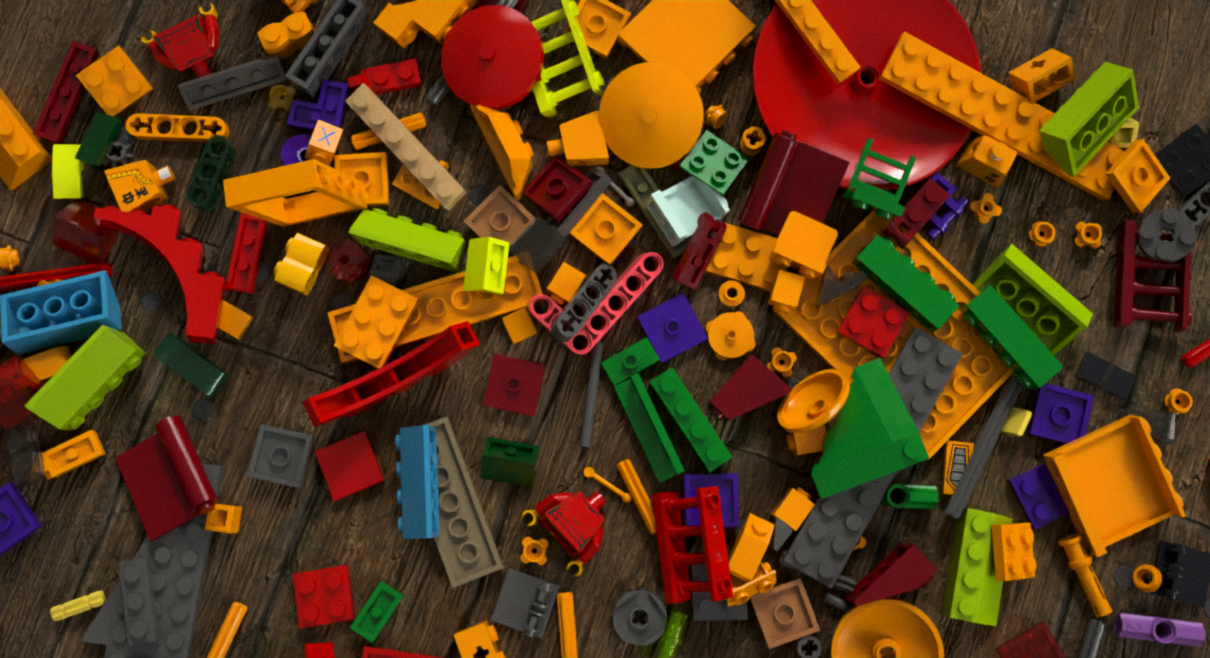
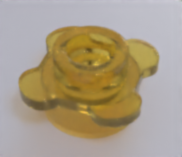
[268,85,296,111]

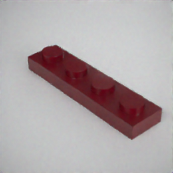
[33,41,100,144]

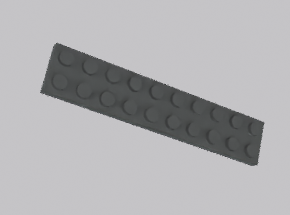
[782,327,963,589]

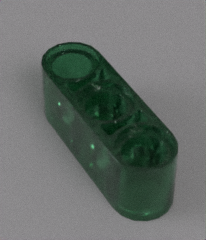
[186,135,237,212]
[152,332,230,398]

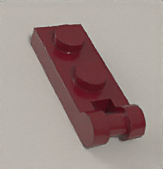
[882,178,950,249]
[672,212,727,290]

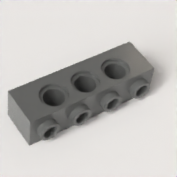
[285,0,370,99]

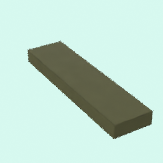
[618,165,691,261]

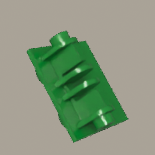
[679,130,749,196]

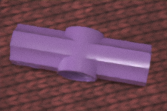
[1113,612,1206,647]

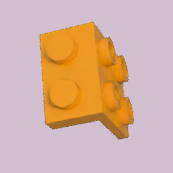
[769,211,838,279]

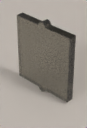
[509,216,569,275]

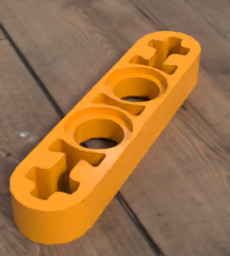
[126,113,230,143]

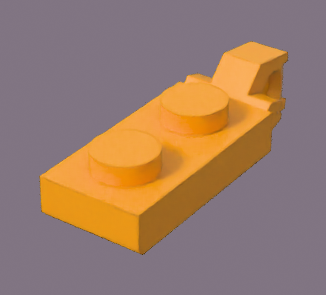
[26,430,105,480]

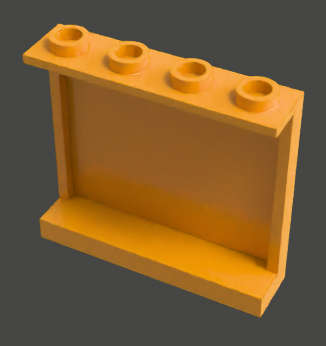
[618,0,756,94]
[1043,415,1186,557]

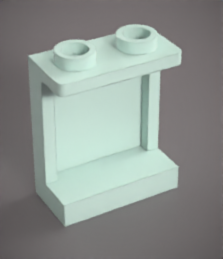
[645,176,730,247]

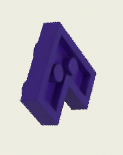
[287,80,350,131]

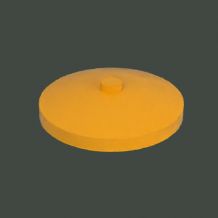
[599,62,704,169]
[830,597,944,658]

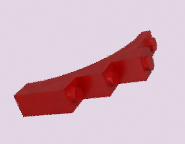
[93,204,226,345]
[302,321,480,427]

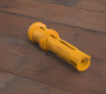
[1058,533,1112,617]

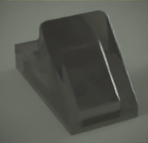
[814,265,868,309]

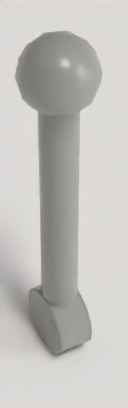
[595,167,635,207]

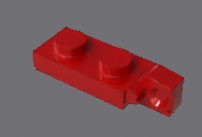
[348,58,422,95]

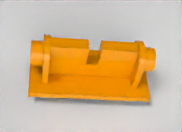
[726,562,776,607]

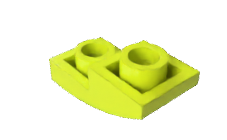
[52,144,84,199]

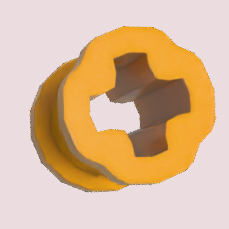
[740,126,766,156]

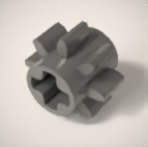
[102,138,135,168]

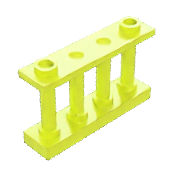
[531,0,605,119]

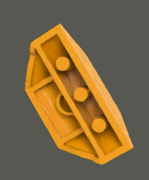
[469,104,534,201]

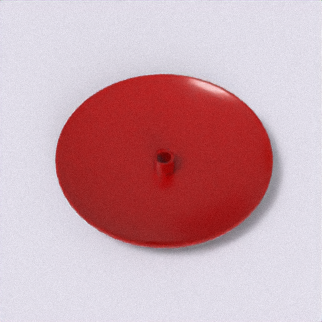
[753,0,982,191]

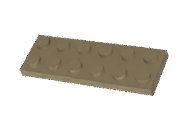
[425,416,504,588]

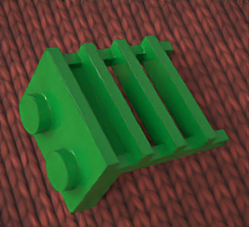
[842,138,917,220]

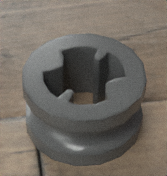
[795,634,822,658]

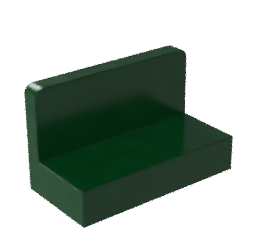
[75,112,122,171]
[480,437,540,487]

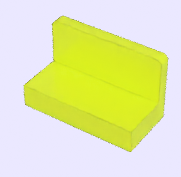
[463,237,510,295]

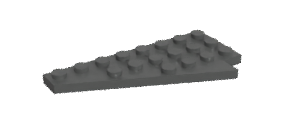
[82,463,224,658]

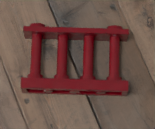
[1113,220,1195,333]

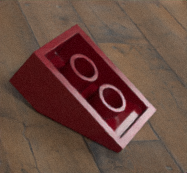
[843,542,937,606]

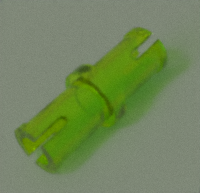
[657,610,688,658]

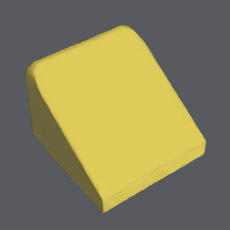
[1108,118,1139,148]
[1001,407,1032,438]

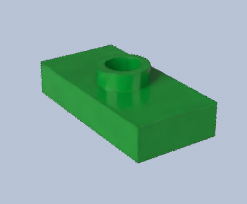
[601,337,660,386]
[350,580,405,643]

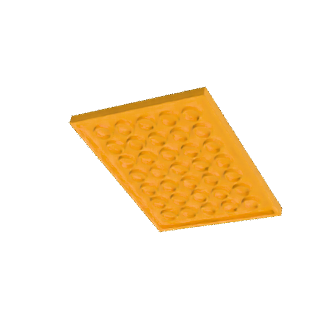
[773,210,1014,460]

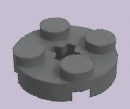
[1137,208,1197,263]
[613,589,667,645]

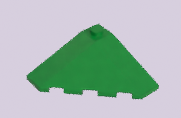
[810,358,929,499]

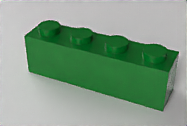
[852,235,960,333]
[959,285,1064,390]
[649,367,732,473]

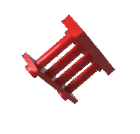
[652,486,733,604]

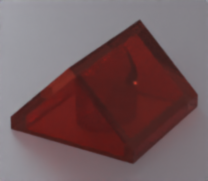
[53,199,120,264]
[0,354,44,430]

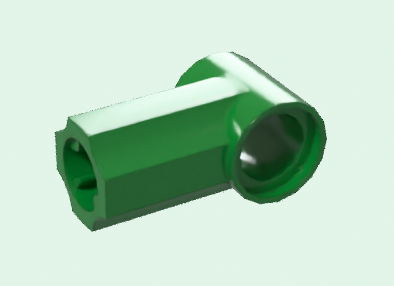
[881,484,938,509]

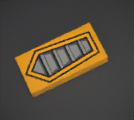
[941,440,974,495]

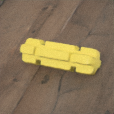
[50,591,106,621]

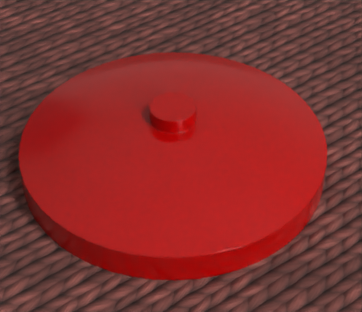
[441,5,544,110]

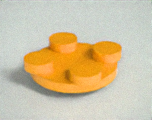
[705,311,755,361]

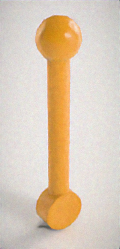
[584,467,632,503]

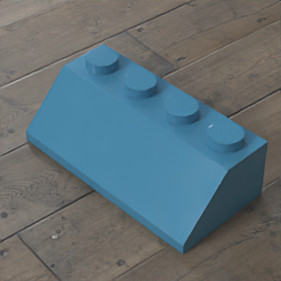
[0,271,122,355]
[396,425,440,539]

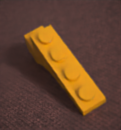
[373,0,480,49]

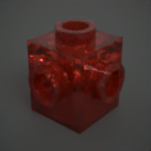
[327,238,372,283]

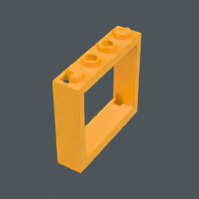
[223,159,368,227]

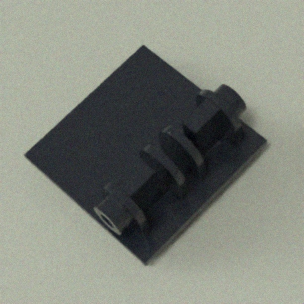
[1154,123,1210,197]
[1150,541,1210,608]

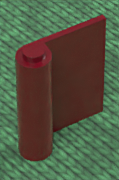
[738,129,850,235]
[115,415,218,542]

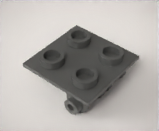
[491,568,560,638]

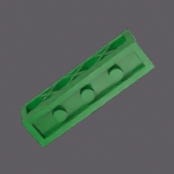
[614,373,685,483]

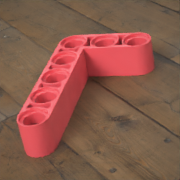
[527,252,664,355]

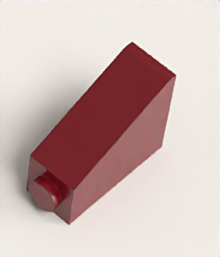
[708,354,793,421]

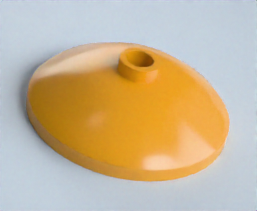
[777,369,850,433]

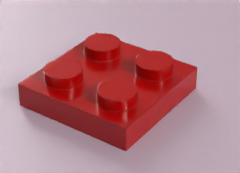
[836,286,910,359]
[293,565,356,629]

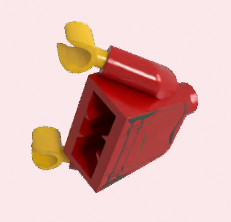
[141,4,219,78]
[521,492,606,577]

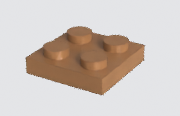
[464,185,538,252]
[750,577,820,649]

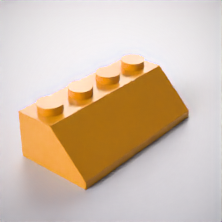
[0,88,52,191]

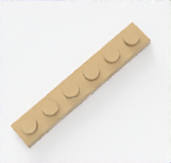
[346,83,467,211]

